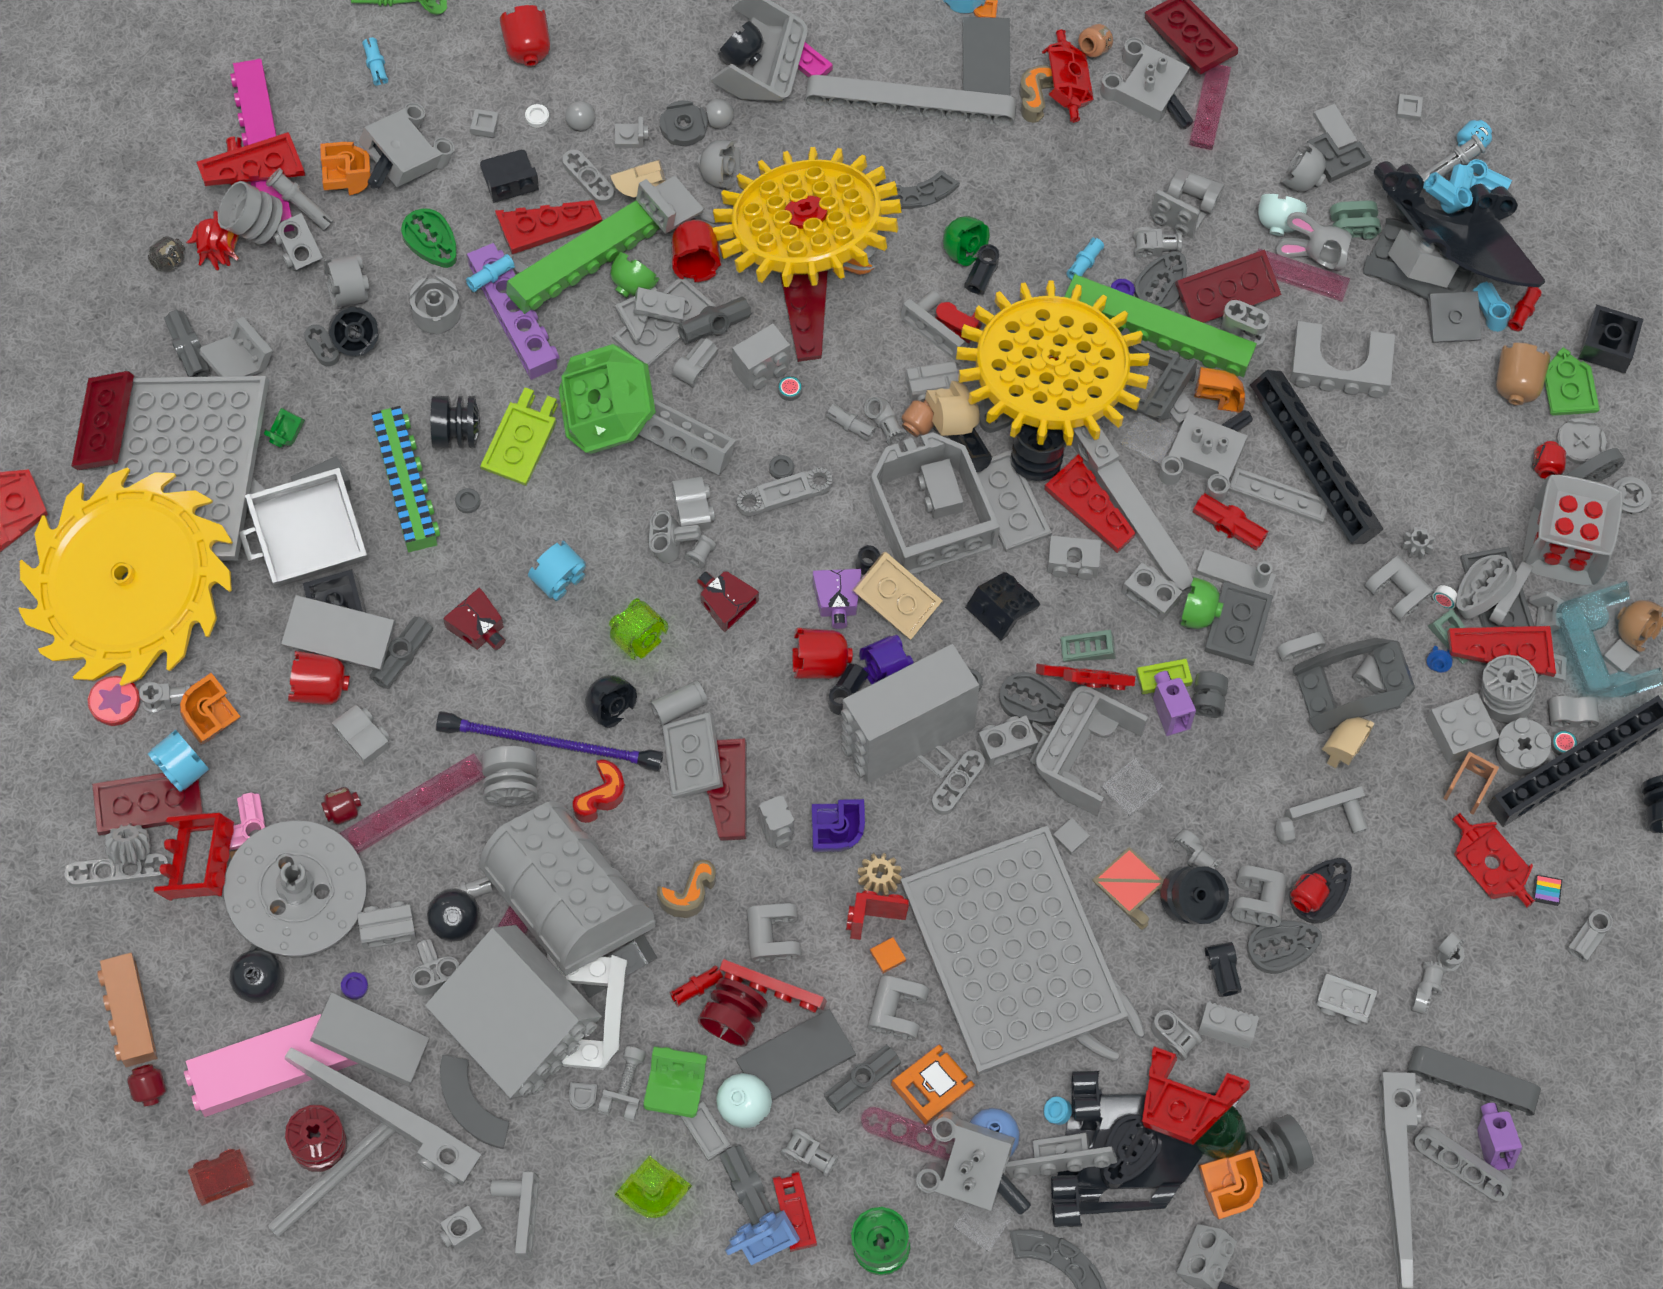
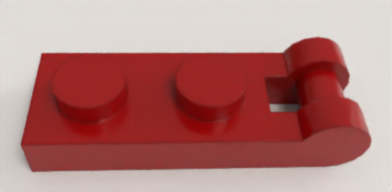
[772,1172,817,1252]

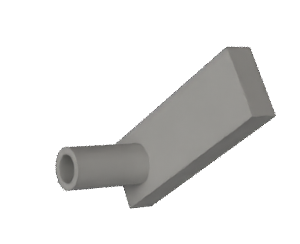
[900,290,965,360]
[1196,549,1276,594]
[1284,786,1368,834]
[491,1172,539,1260]

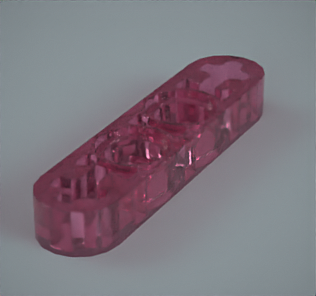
[861,1107,955,1161]

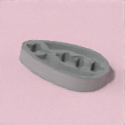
[1456,555,1517,618]

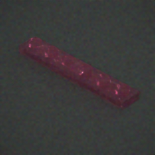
[339,753,486,854]

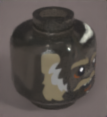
[148,236,185,272]

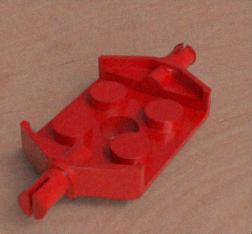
[1042,29,1094,123]
[1452,813,1535,908]

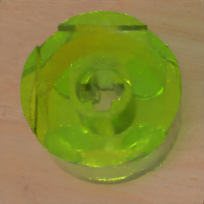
[609,598,668,660]

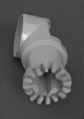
[864,397,907,445]
[1173,829,1222,869]
[1437,931,1465,971]
[1411,961,1447,1014]

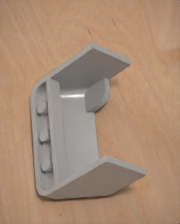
[710,0,808,101]
[1035,686,1148,817]

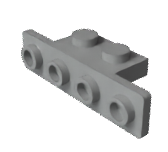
[1006,1133,1117,1180]

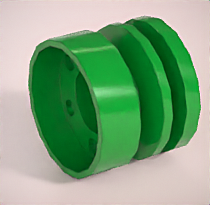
[851,1207,911,1276]

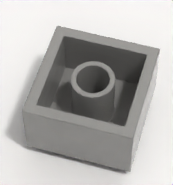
[1388,229,1459,288]
[732,324,790,392]
[1426,693,1499,765]

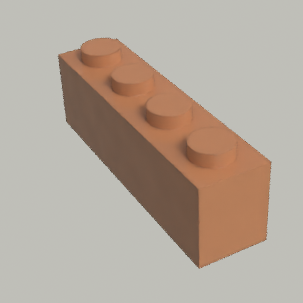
[97,952,158,1067]

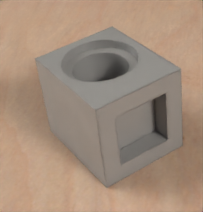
[439,1205,484,1251]

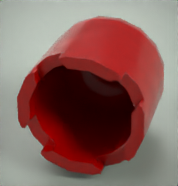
[500,5,550,66]
[672,220,721,282]
[792,628,853,679]
[288,651,350,705]

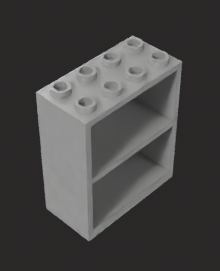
[840,644,979,784]
[425,925,602,1098]

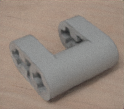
[1167,168,1224,213]
[1220,300,1269,350]
[1365,556,1434,621]
[1232,866,1287,927]
[747,903,801,963]
[867,976,929,1041]

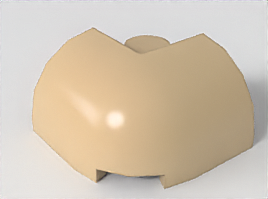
[610,160,666,197]
[925,381,980,436]
[1322,717,1375,769]

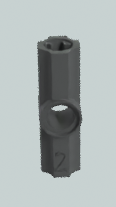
[677,297,752,344]
[164,310,210,377]
[370,616,433,689]
[824,1044,901,1113]
[720,1145,772,1226]

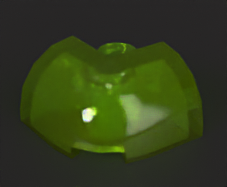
[615,1156,692,1219]

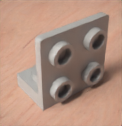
[636,176,703,234]
[1150,190,1206,238]

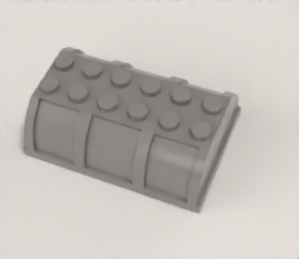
[479,801,656,976]

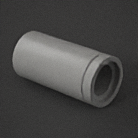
[650,680,708,725]

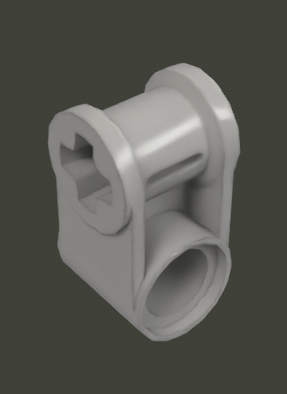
[1151,1010,1202,1061]

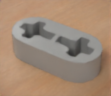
[1277,632,1326,662]

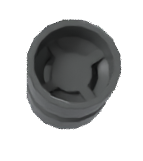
[1192,672,1229,718]

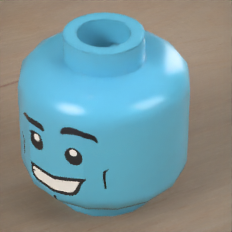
[1457,120,1492,155]

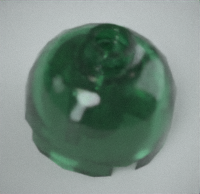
[1195,1106,1246,1159]

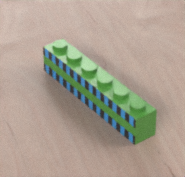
[371,406,440,553]

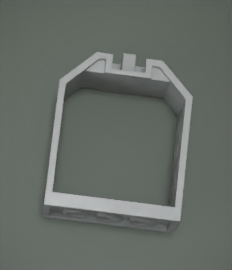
[869,432,1000,575]

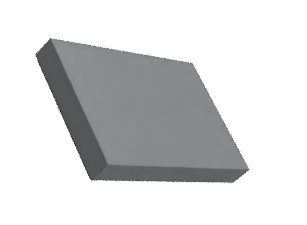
[662,712,723,799]

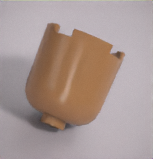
[1496,343,1551,405]

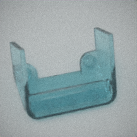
[1557,581,1663,698]

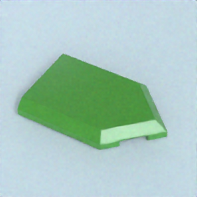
[1544,347,1600,416]

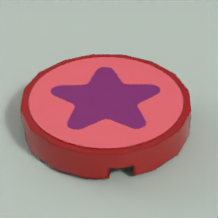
[88,676,141,726]

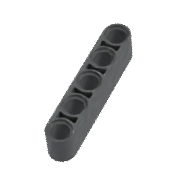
[1407,1046,1541,1116]

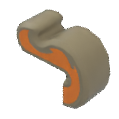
[1019,65,1054,123]
[657,860,716,918]

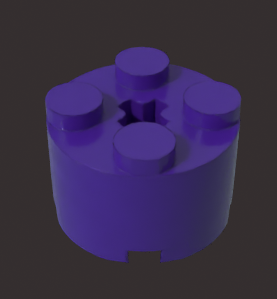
[859,635,914,685]

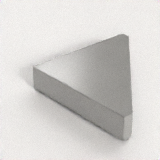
[615,287,657,344]

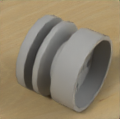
[218,181,283,245]
[1480,655,1537,723]
[482,746,538,807]

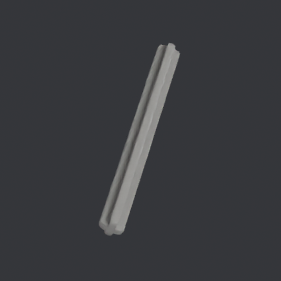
[268,1123,396,1237]

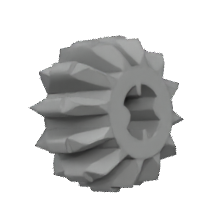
[105,823,150,865]

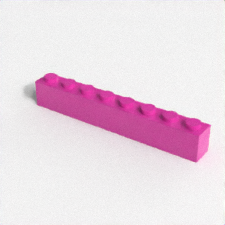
[230,59,295,232]

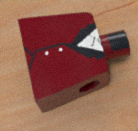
[697,571,759,632]
[443,587,506,650]

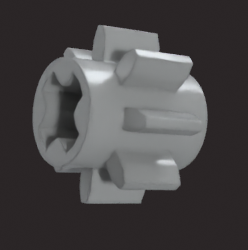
[1402,527,1435,559]

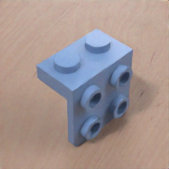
[725,1210,800,1265]

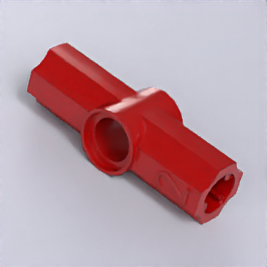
[1193,493,1269,551]

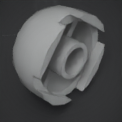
[697,140,741,189]
[1280,142,1326,192]

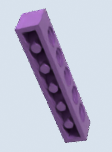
[467,243,559,380]

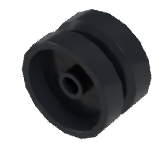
[1160,866,1229,924]

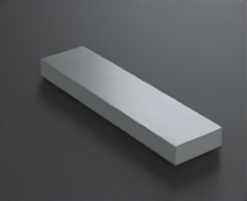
[1229,467,1328,524]

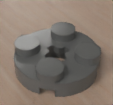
[660,100,708,146]

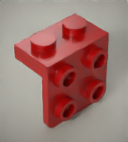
[846,891,909,940]

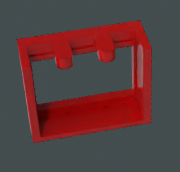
[154,813,234,901]

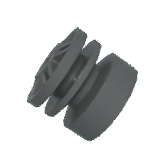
[1245,1114,1314,1185]

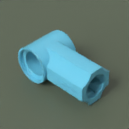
[1473,281,1511,332]

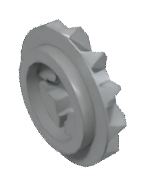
[1613,477,1652,515]

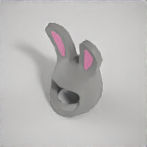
[1276,212,1352,271]

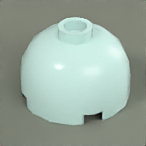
[1258,194,1307,236]
[716,1073,772,1129]

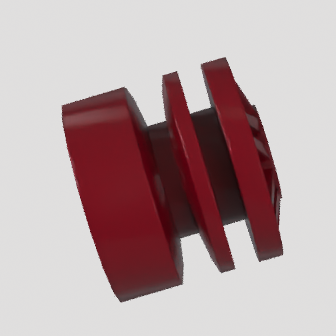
[697,978,768,1047]
[285,1105,347,1172]

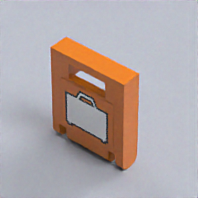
[891,1044,975,1125]

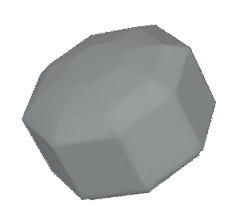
[1275,817,1295,844]

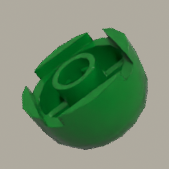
[943,216,990,266]

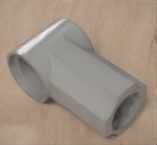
[672,338,718,387]
[1567,909,1613,963]

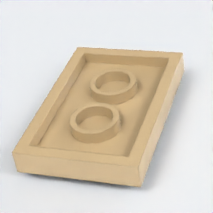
[852,552,942,640]

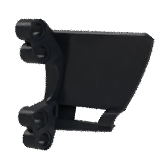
[1374,161,1545,287]
[1051,1071,1239,1227]

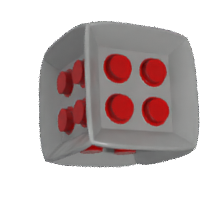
[1523,475,1623,585]

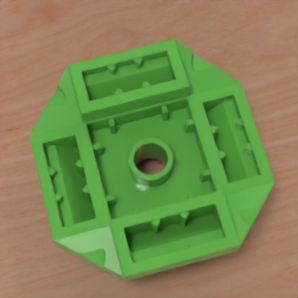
[559,344,656,454]

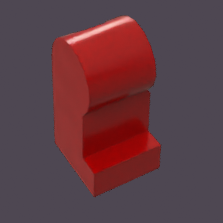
[935,302,982,344]

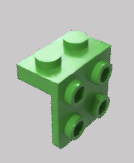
[643,1047,707,1118]

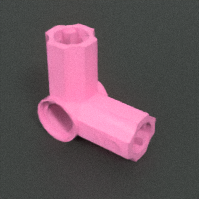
[229,793,266,851]

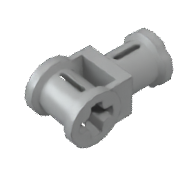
[1133,227,1182,257]
[139,682,191,713]
[780,1129,839,1177]

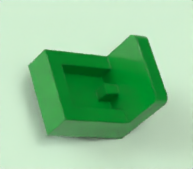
[264,408,305,448]

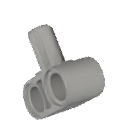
[649,510,701,563]
[410,939,460,996]

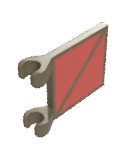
[1092,847,1164,930]

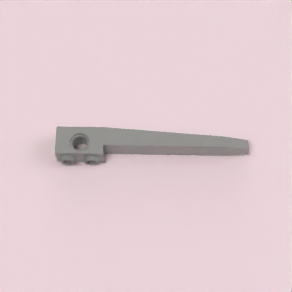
[1072,423,1193,592]
[285,1048,481,1186]
[1379,1072,1421,1289]

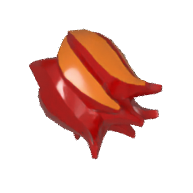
[186,211,239,271]

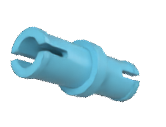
[362,38,388,86]
[1066,237,1104,280]
[466,254,515,292]

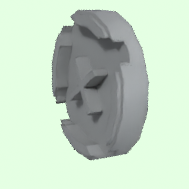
[1556,418,1607,464]

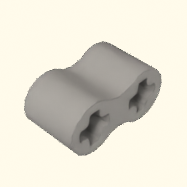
[1353,655,1387,694]
[1549,696,1599,728]

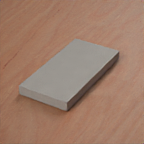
[612,278,716,368]
[977,450,1052,552]
[281,595,396,671]
[310,992,429,1086]

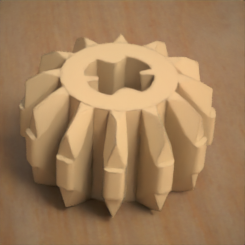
[858,853,902,896]

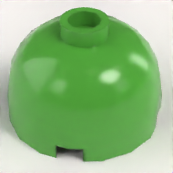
[610,252,660,298]
[1181,577,1224,629]

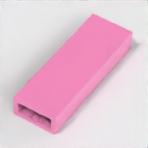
[184,1014,358,1117]

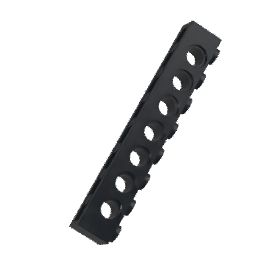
[1250,370,1384,544]
[1488,695,1663,827]

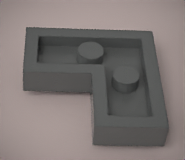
[1307,132,1372,182]

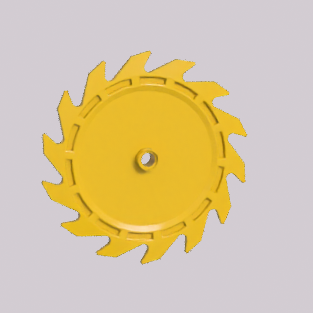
[18,467,233,686]

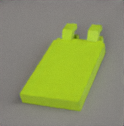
[480,387,558,486]

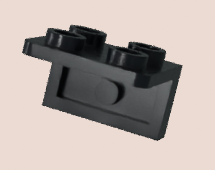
[480,149,539,203]
[965,572,1040,641]

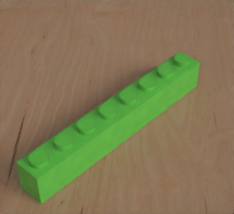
[506,200,660,314]
[1064,274,1257,378]

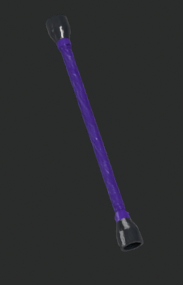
[436,711,663,772]

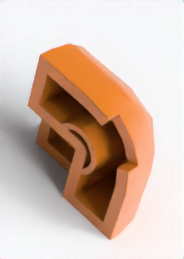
[320,142,370,195]
[1194,367,1245,413]
[180,673,241,745]
[1198,1150,1263,1219]

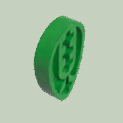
[401,208,457,268]

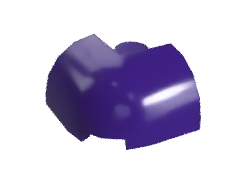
[812,799,865,852]

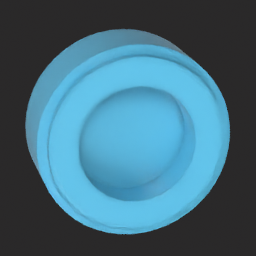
[1044,1097,1072,1125]

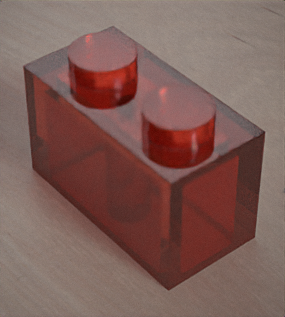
[188,1149,254,1206]

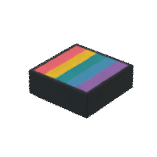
[1532,875,1563,906]

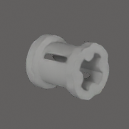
[684,535,716,568]

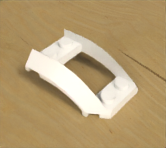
[547,954,627,1070]

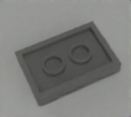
[1204,582,1273,666]

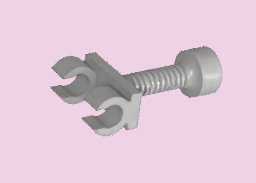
[598,1046,646,1122]

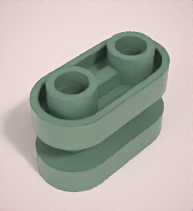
[1330,201,1381,239]

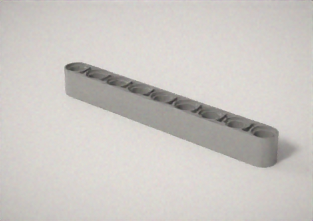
[805,75,1017,126]

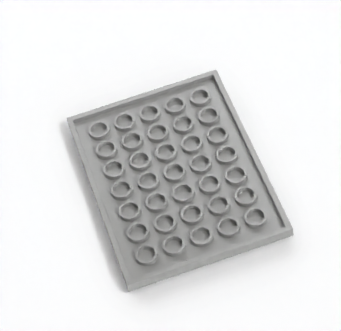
[106,376,269,561]
[901,825,1128,1075]

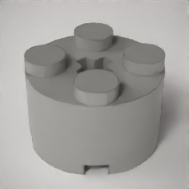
[324,254,369,308]
[410,276,461,334]
[1496,718,1551,776]

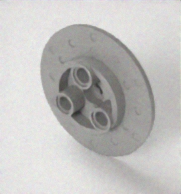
[224,820,366,957]

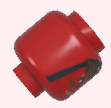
[1533,441,1566,479]
[1290,873,1329,913]

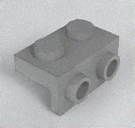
[1316,972,1377,1025]

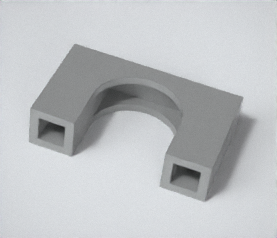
[1290,321,1395,398]

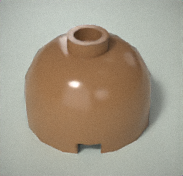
[1617,600,1663,652]

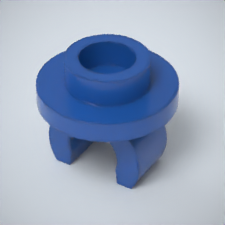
[1427,646,1453,673]

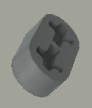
[304,325,340,366]

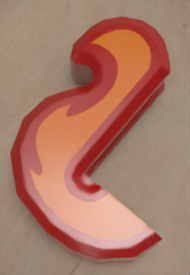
[573,759,625,823]

